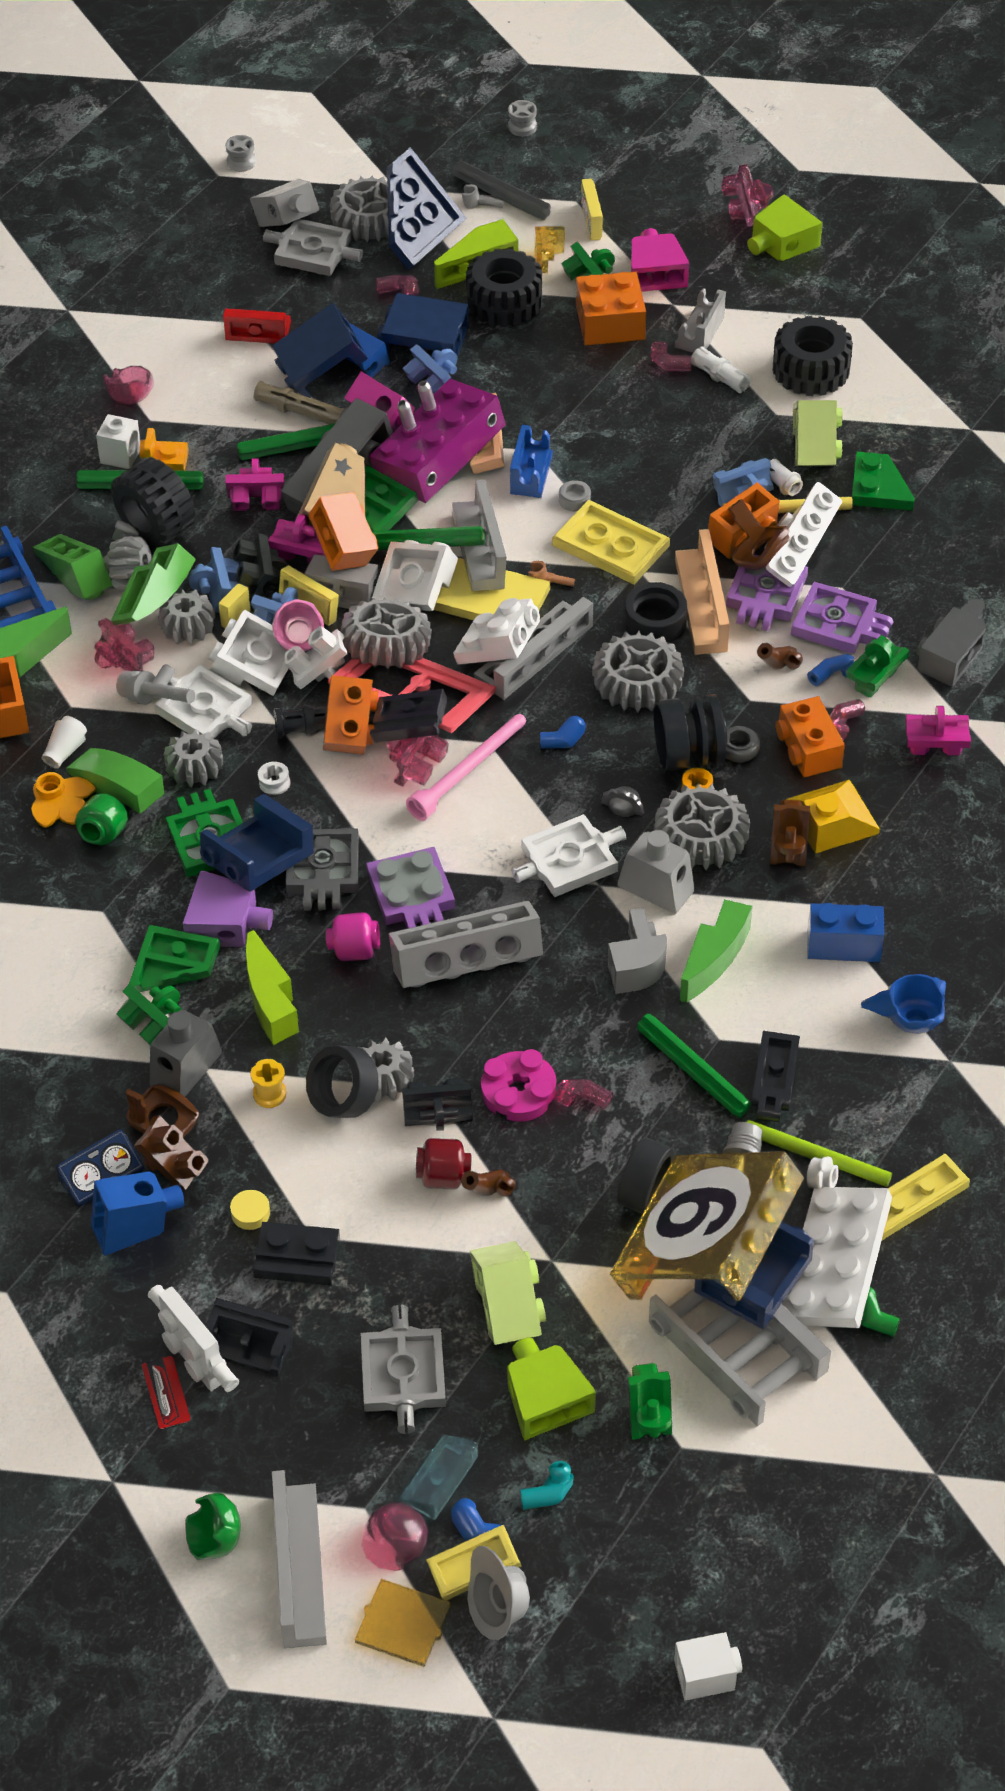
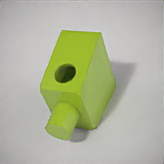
[747,194,823,261]
[507,1337,596,1440]

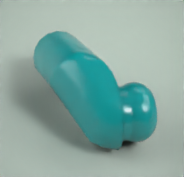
[520,1461,574,1510]

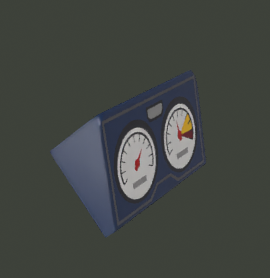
[56,1129,145,1207]

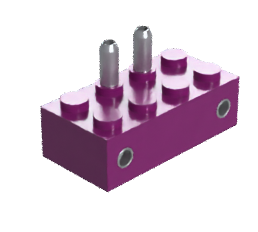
[369,379,506,503]

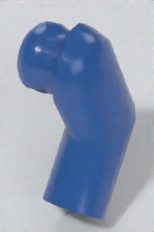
[540,716,586,749]

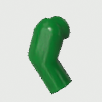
[860,1287,900,1337]

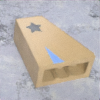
[297,442,365,526]

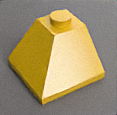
[786,780,880,854]

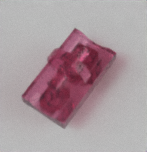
[721,164,774,227]
[94,618,154,671]
[387,735,449,787]

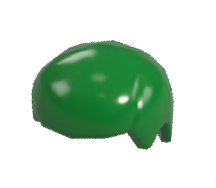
[185,1493,241,1560]

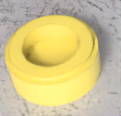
[230,1190,270,1230]

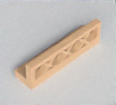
[675,529,730,655]

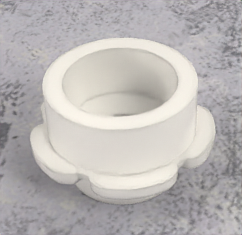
[807,1156,838,1189]

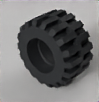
[466,248,542,327]
[772,316,853,396]
[111,457,196,548]

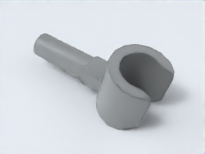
[462,184,504,208]

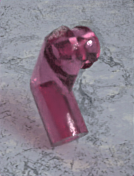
[375,275,419,296]
[830,699,865,740]

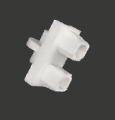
[284,626,347,689]

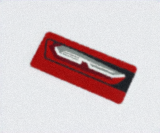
[142,1356,191,1429]

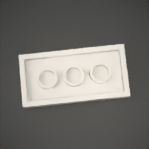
[783,1187,892,1328]

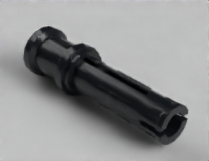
[274,703,378,739]

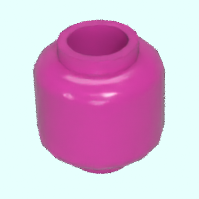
[326,912,380,962]

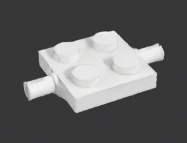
[155,665,252,739]
[512,814,626,897]
[148,1285,239,1392]

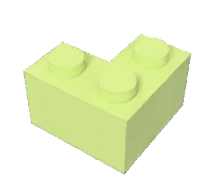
[793,400,843,466]
[469,1241,546,1345]

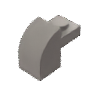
[608,908,667,994]

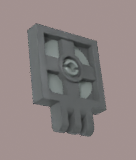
[286,828,359,911]

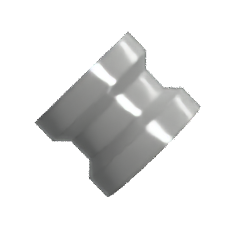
[508,100,537,137]
[225,135,256,172]

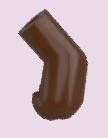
[757,643,803,670]
[461,1169,516,1197]

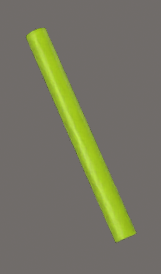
[747,1120,892,1187]

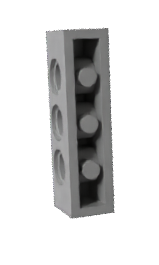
[389,900,543,988]

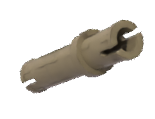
[253,381,345,424]

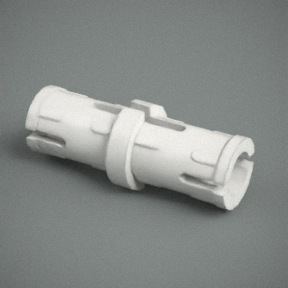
[691,347,751,393]

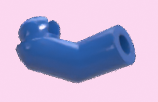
[807,654,855,686]
[451,1498,505,1541]

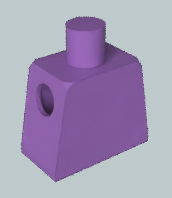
[183,871,273,947]

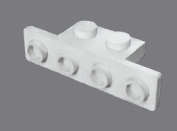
[764,482,842,587]

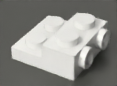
[372,540,458,611]
[453,598,540,664]
[209,610,289,696]

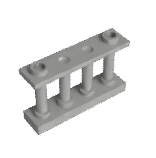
[649,1246,831,1427]

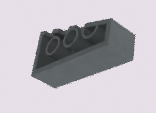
[281,398,393,515]

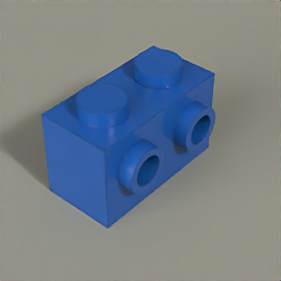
[807,903,884,962]

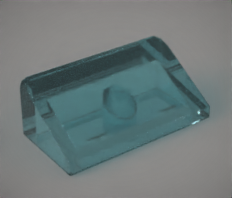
[400,1435,478,1520]

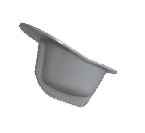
[467,1546,530,1640]

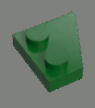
[129,925,221,992]

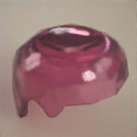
[103,366,154,405]
[361,1502,429,1571]

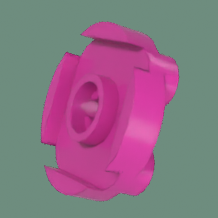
[481,1049,556,1122]

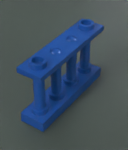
[0,526,56,628]

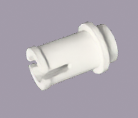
[770,459,803,496]

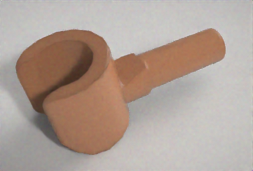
[528,560,575,587]

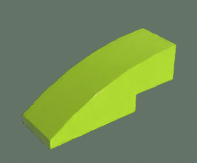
[246,930,299,1045]

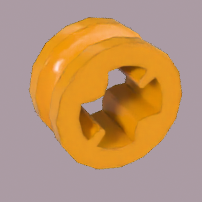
[681,768,713,790]

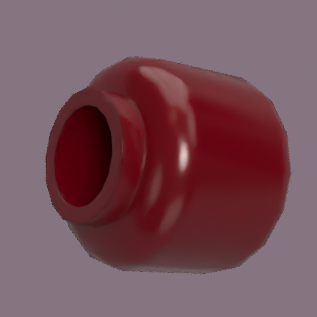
[416,1138,472,1189]

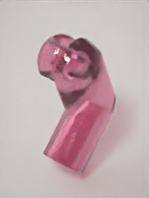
[649,341,691,371]
[555,1079,613,1109]

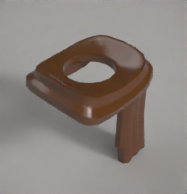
[728,499,790,570]
[126,1085,199,1137]

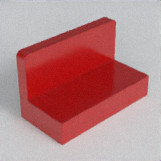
[223,308,291,344]

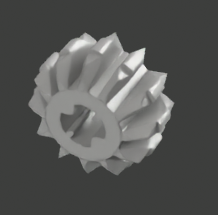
[107,536,151,592]
[158,589,215,645]
[164,729,223,788]
[350,1037,414,1103]

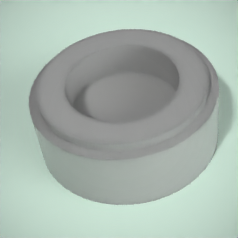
[559,481,591,511]

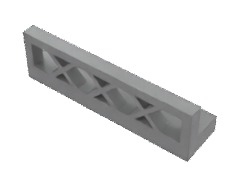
[452,479,507,591]
[474,597,593,700]
[272,1470,327,1649]

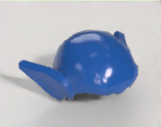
[861,974,946,1034]

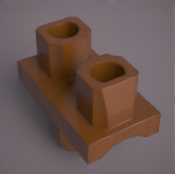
[770,800,810,866]
[134,1115,208,1191]

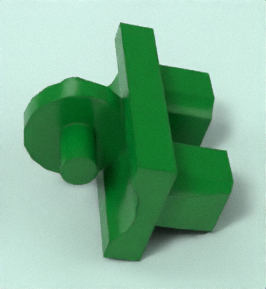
[561,241,615,284]
[846,635,909,698]
[116,983,181,1046]
[628,1363,672,1440]

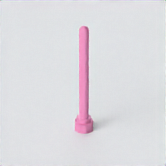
[406,714,526,821]

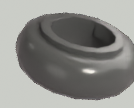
[726,726,760,763]

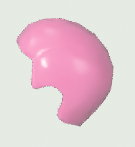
[272,599,324,652]

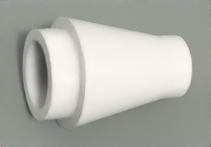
[41,716,87,769]

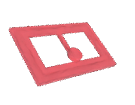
[328,658,496,733]

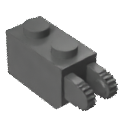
[916,598,986,687]

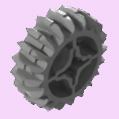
[330,175,389,243]
[340,597,432,669]
[592,630,684,713]
[654,783,750,870]

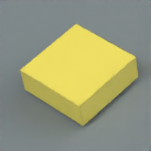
[219,583,250,628]

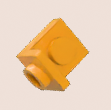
[139,428,189,470]

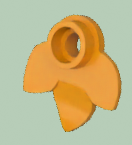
[31,772,96,828]

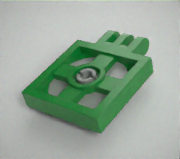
[165,788,243,877]

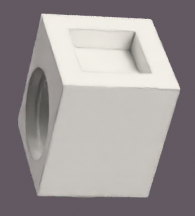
[96,414,140,469]

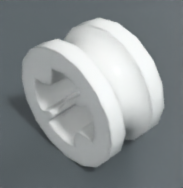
[257,762,290,795]

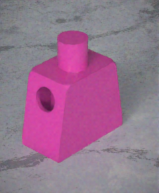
[631,228,689,291]
[344,371,415,432]

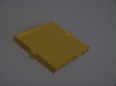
[355,1578,450,1667]

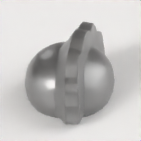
[601,786,644,817]

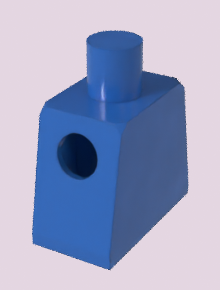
[91,1171,184,1255]

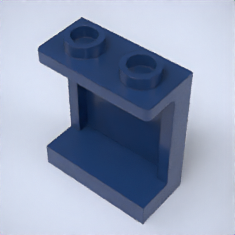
[377,293,469,358]
[272,303,368,398]
[200,794,314,892]
[694,1204,814,1329]

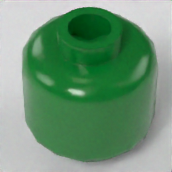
[75,793,128,846]

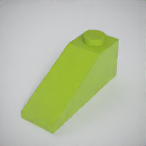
[434,219,519,289]

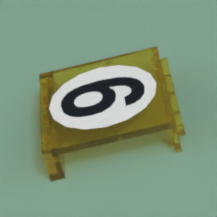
[610,1151,804,1301]

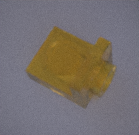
[534,226,565,273]

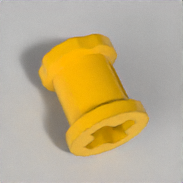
[250,1059,287,1108]

